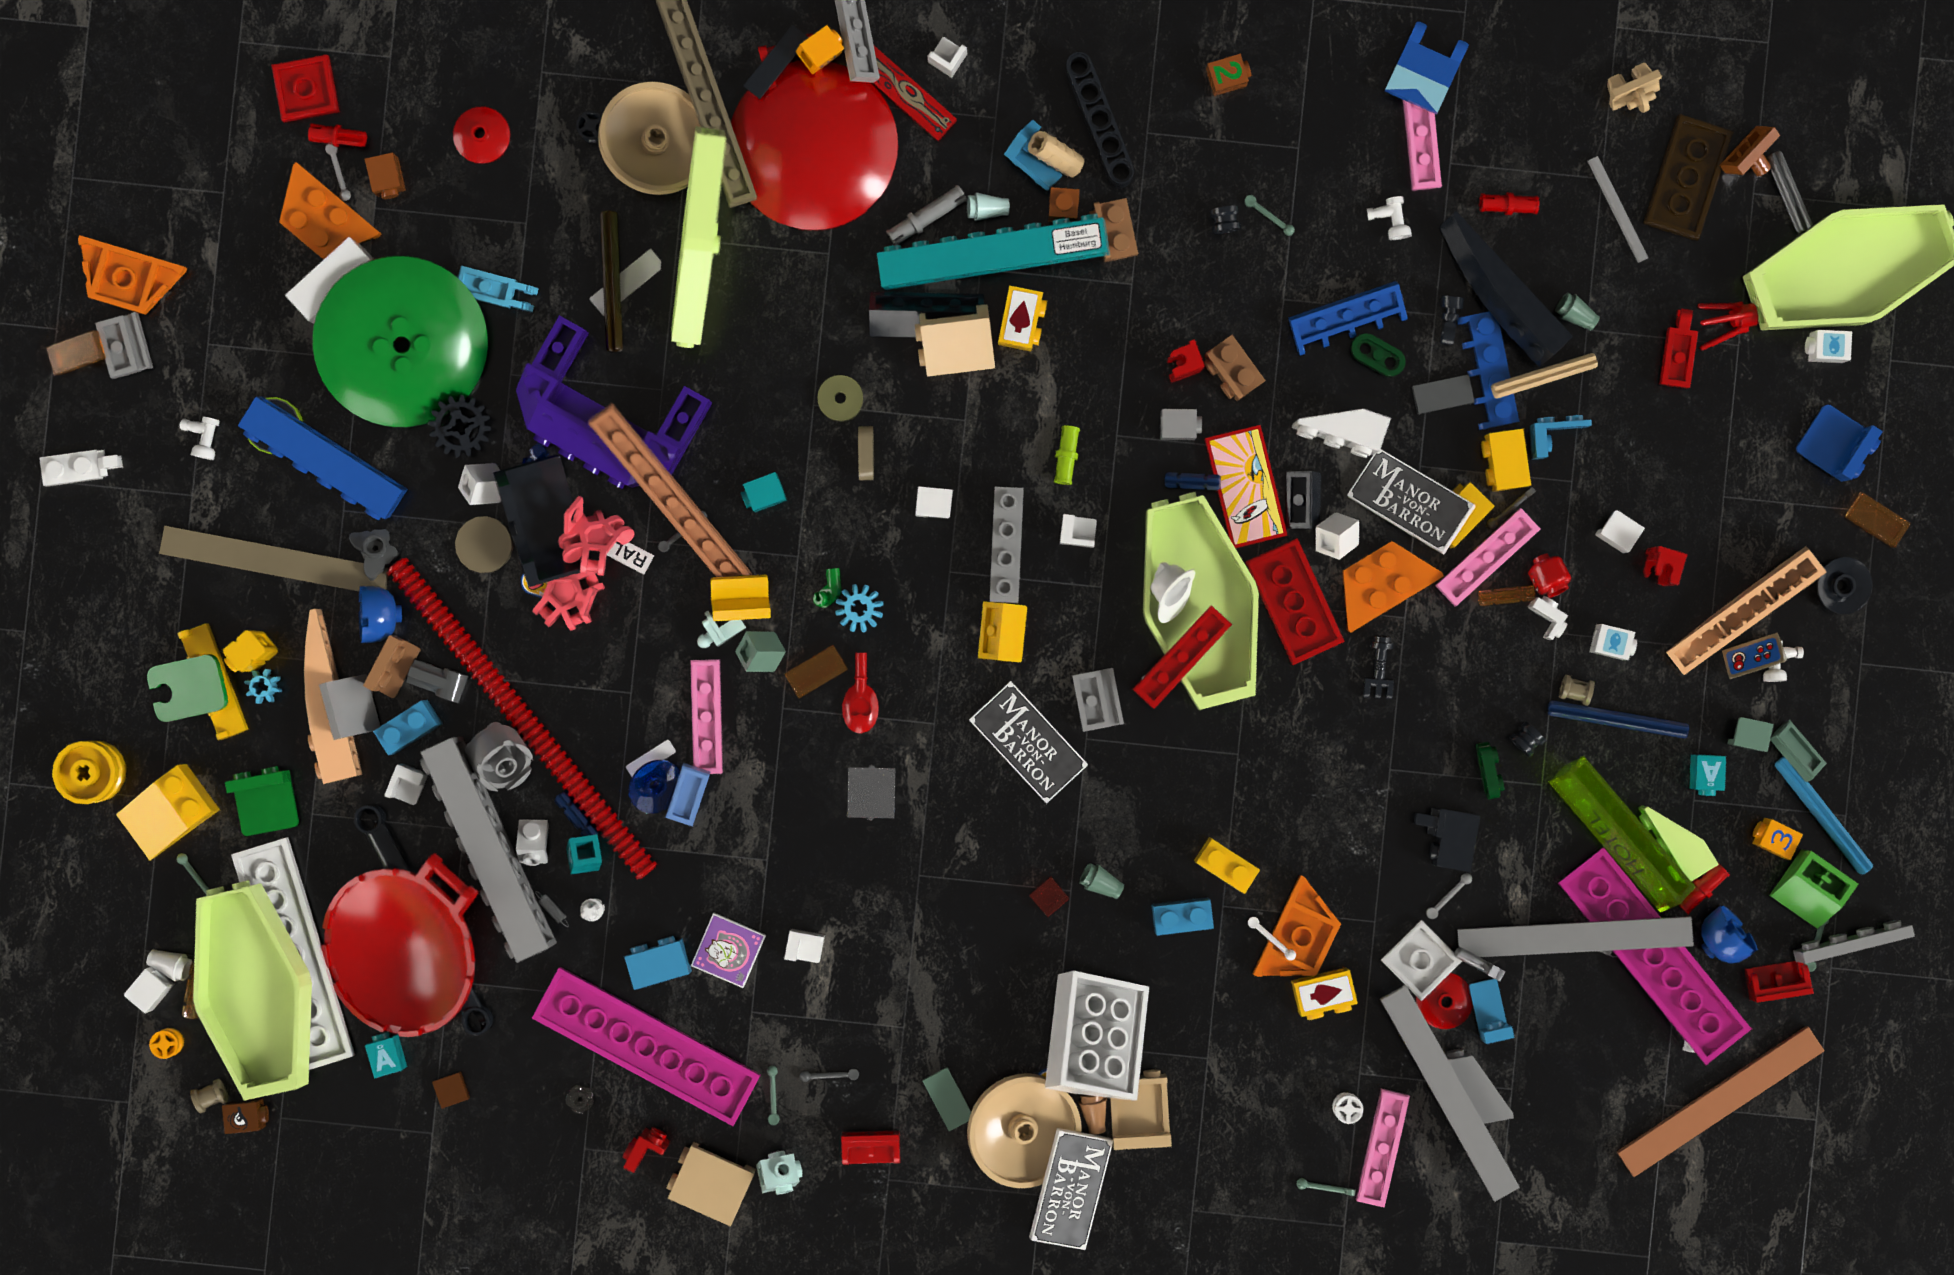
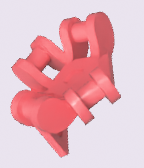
[558,496,634,576]
[532,571,605,631]

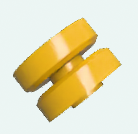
[52,740,127,804]

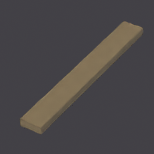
[656,0,757,208]
[159,526,389,591]

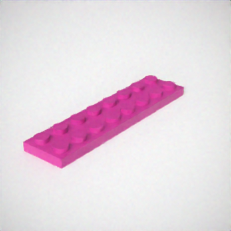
[1558,847,1751,1065]
[532,967,761,1126]

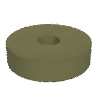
[818,375,863,422]

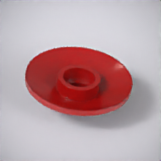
[453,107,510,164]
[1416,973,1473,1029]

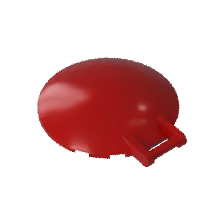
[731,33,898,231]
[321,853,478,1037]

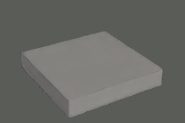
[319,674,381,740]

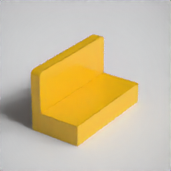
[711,575,771,621]
[978,602,1027,662]

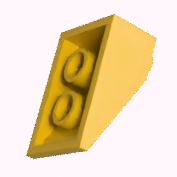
[116,764,220,860]

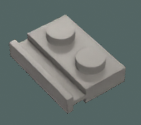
[95,312,153,379]
[1072,668,1124,732]

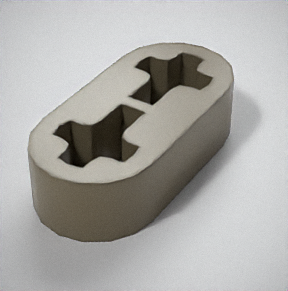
[858,426,874,480]

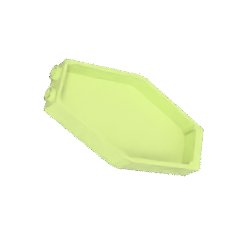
[671,126,726,348]
[1742,205,1954,330]
[1143,492,1259,710]
[193,880,312,1101]

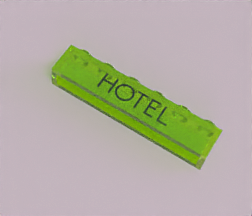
[1549,756,1696,913]

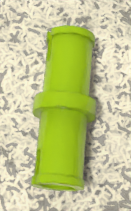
[1054,426,1080,485]

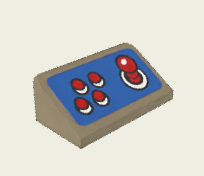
[1722,632,1787,679]

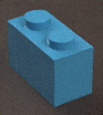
[373,700,443,756]
[1151,897,1214,935]
[625,936,692,990]

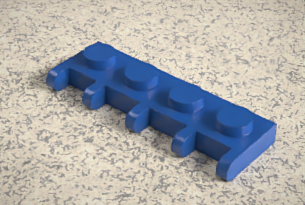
[1288,281,1408,356]
[1457,311,1519,430]

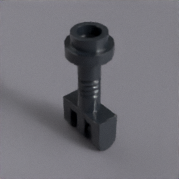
[1363,635,1394,699]

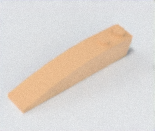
[1666,546,1826,675]
[304,609,362,784]

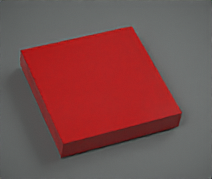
[271,55,339,122]

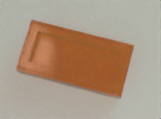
[46,331,106,375]
[1845,493,1911,548]
[785,645,848,698]

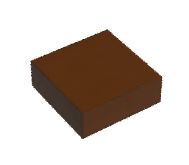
[432,1071,470,1109]

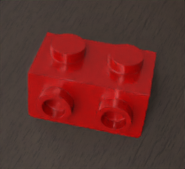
[622,1127,671,1173]

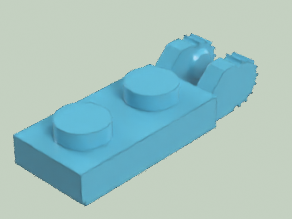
[458,266,538,312]

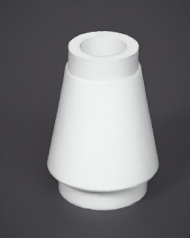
[146,949,192,982]

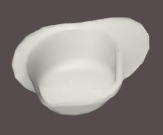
[1150,562,1195,623]

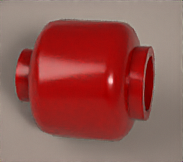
[1528,553,1571,598]

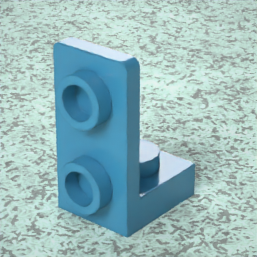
[1004,120,1062,190]
[1530,415,1592,460]
[1468,978,1514,1044]

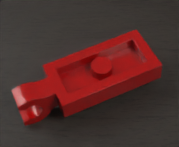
[1659,309,1698,389]

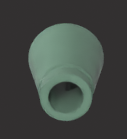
[1555,293,1600,331]
[1080,863,1124,899]

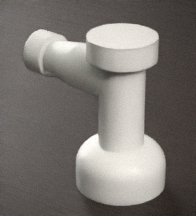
[1367,196,1412,240]
[180,417,220,460]
[1763,641,1804,682]

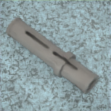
[886,185,967,245]

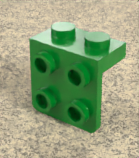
[225,766,299,836]

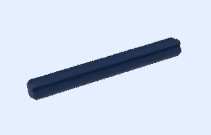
[1547,701,1689,738]

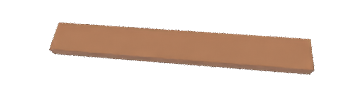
[588,403,753,577]
[1617,1026,1824,1177]

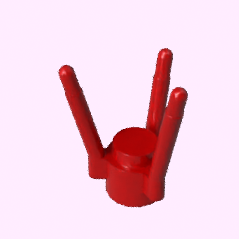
[1698,301,1758,350]

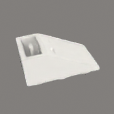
[1292,409,1391,458]

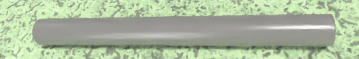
[1587,156,1648,263]

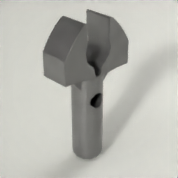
[1454,947,1505,981]

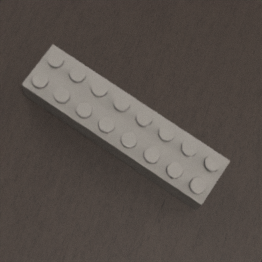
[420,736,557,962]

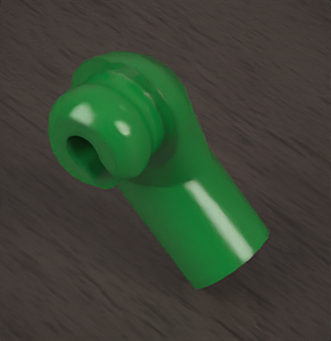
[813,568,842,608]

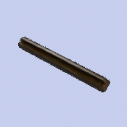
[600,210,623,352]

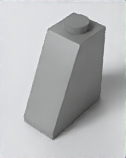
[1446,1049,1514,1124]

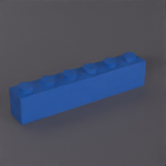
[238,396,408,520]

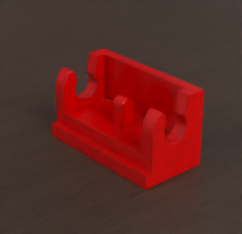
[1167,339,1205,383]
[1643,546,1687,586]
[1745,960,1814,1003]
[841,1131,900,1165]

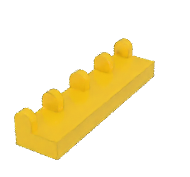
[177,623,249,740]

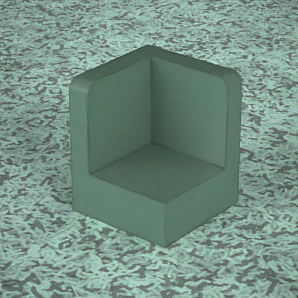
[735,631,786,672]
[1727,717,1773,752]

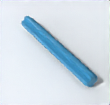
[1775,757,1873,875]

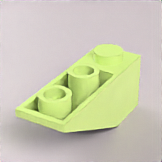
[1638,806,1719,883]

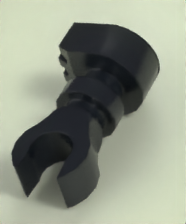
[1440,295,1464,345]

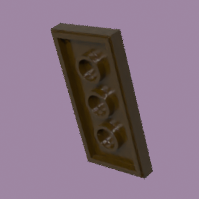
[1643,114,1734,241]

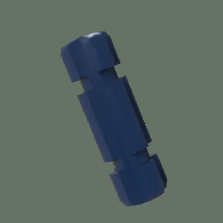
[1165,472,1221,490]
[554,790,599,837]

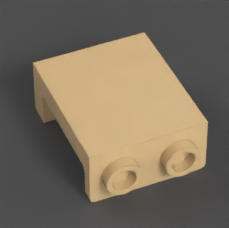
[915,304,995,377]
[1110,1070,1172,1150]
[666,1142,756,1226]

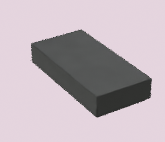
[1412,375,1474,415]

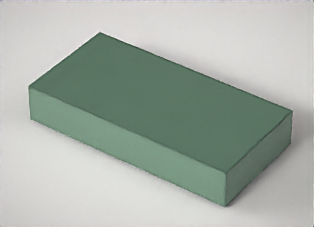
[1770,720,1826,782]
[922,1066,972,1131]

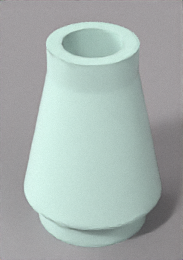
[967,192,1009,221]

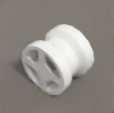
[1332,1092,1363,1124]

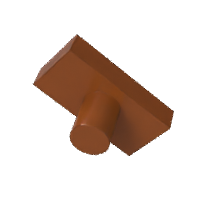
[1720,126,1780,176]

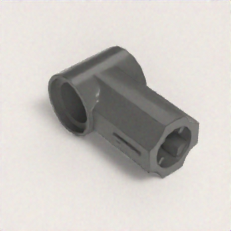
[407,660,468,703]

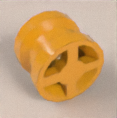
[149,1028,184,1059]

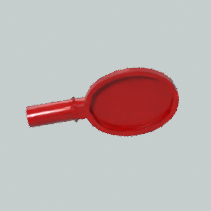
[842,653,879,733]

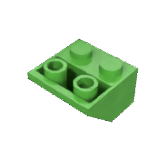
[1769,849,1858,929]

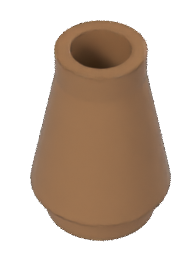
[1078,1094,1107,1135]

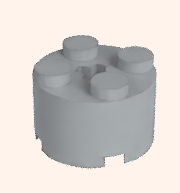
[465,722,533,791]

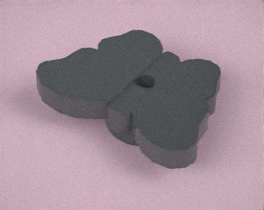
[349,529,398,581]

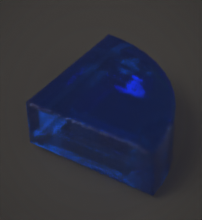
[522,443,550,464]

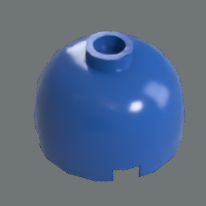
[359,586,402,643]
[1701,906,1758,964]

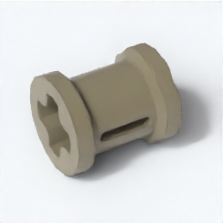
[1559,675,1595,706]
[191,1079,229,1113]

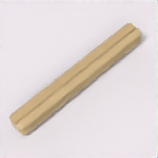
[1491,353,1598,399]

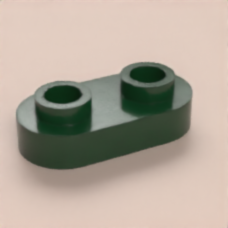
[1351,334,1405,377]
[1476,742,1504,800]

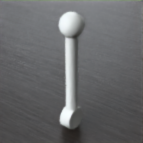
[1248,917,1296,961]

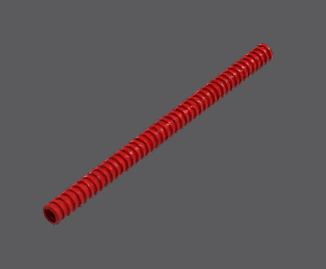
[387,558,657,880]

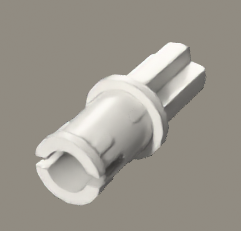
[580,898,605,921]

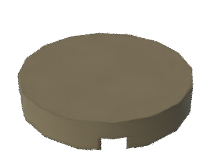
[455,516,513,573]

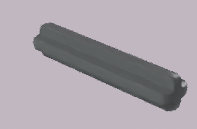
[1766,151,1813,233]

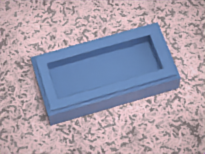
[665,763,711,826]

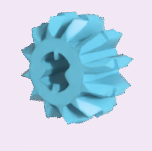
[835,584,884,632]

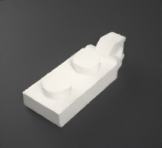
[40,450,123,486]

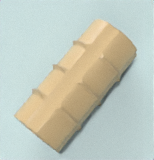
[1028,131,1084,177]

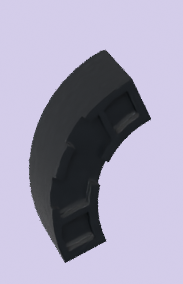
[493,455,592,587]

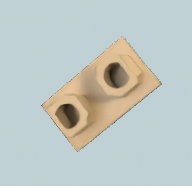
[1607,62,1662,113]

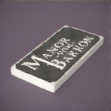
[1347,449,1475,554]
[969,681,1088,804]
[1029,1128,1113,1250]

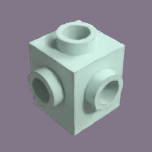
[756,1151,802,1195]

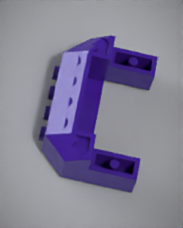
[516,315,712,489]

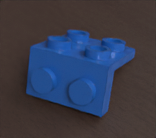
[1796,405,1883,482]

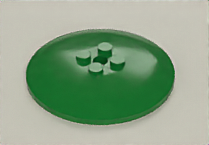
[313,256,488,427]

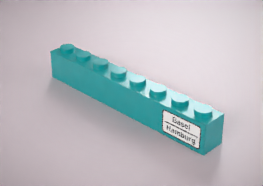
[877,214,1110,290]

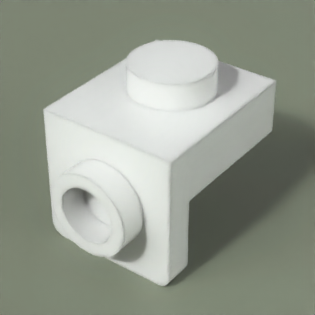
[1528,596,1568,640]
[516,820,549,866]

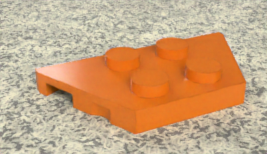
[279,162,381,259]
[78,235,187,315]
[1342,541,1444,633]
[1252,875,1341,977]

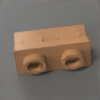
[1089,198,1138,262]
[1203,335,1266,401]
[363,635,420,698]

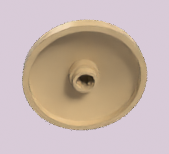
[598,82,700,195]
[967,1074,1081,1188]

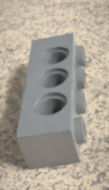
[990,487,1024,604]

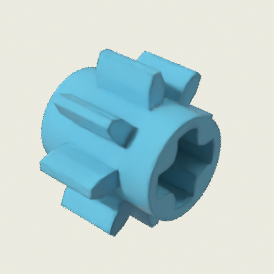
[244,669,282,704]

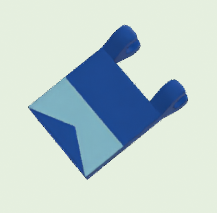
[1385,22,1469,115]

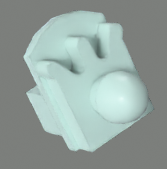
[697,611,746,648]

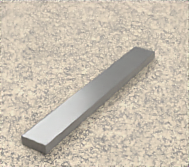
[1458,916,1693,957]
[1380,985,1520,1201]

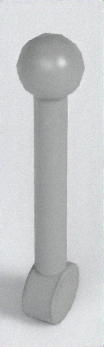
[325,144,351,201]
[1426,873,1472,919]

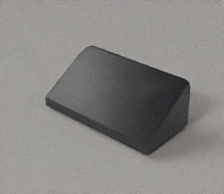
[1285,471,1321,529]

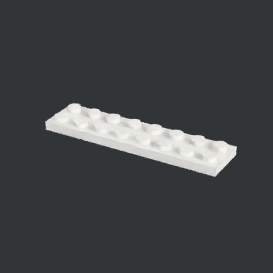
[231,837,355,1070]

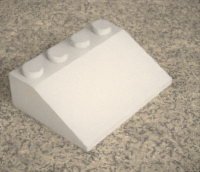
[1045,971,1149,1101]

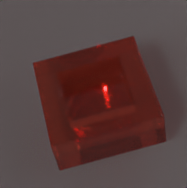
[1029,877,1070,917]

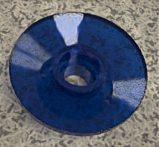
[629,760,680,814]

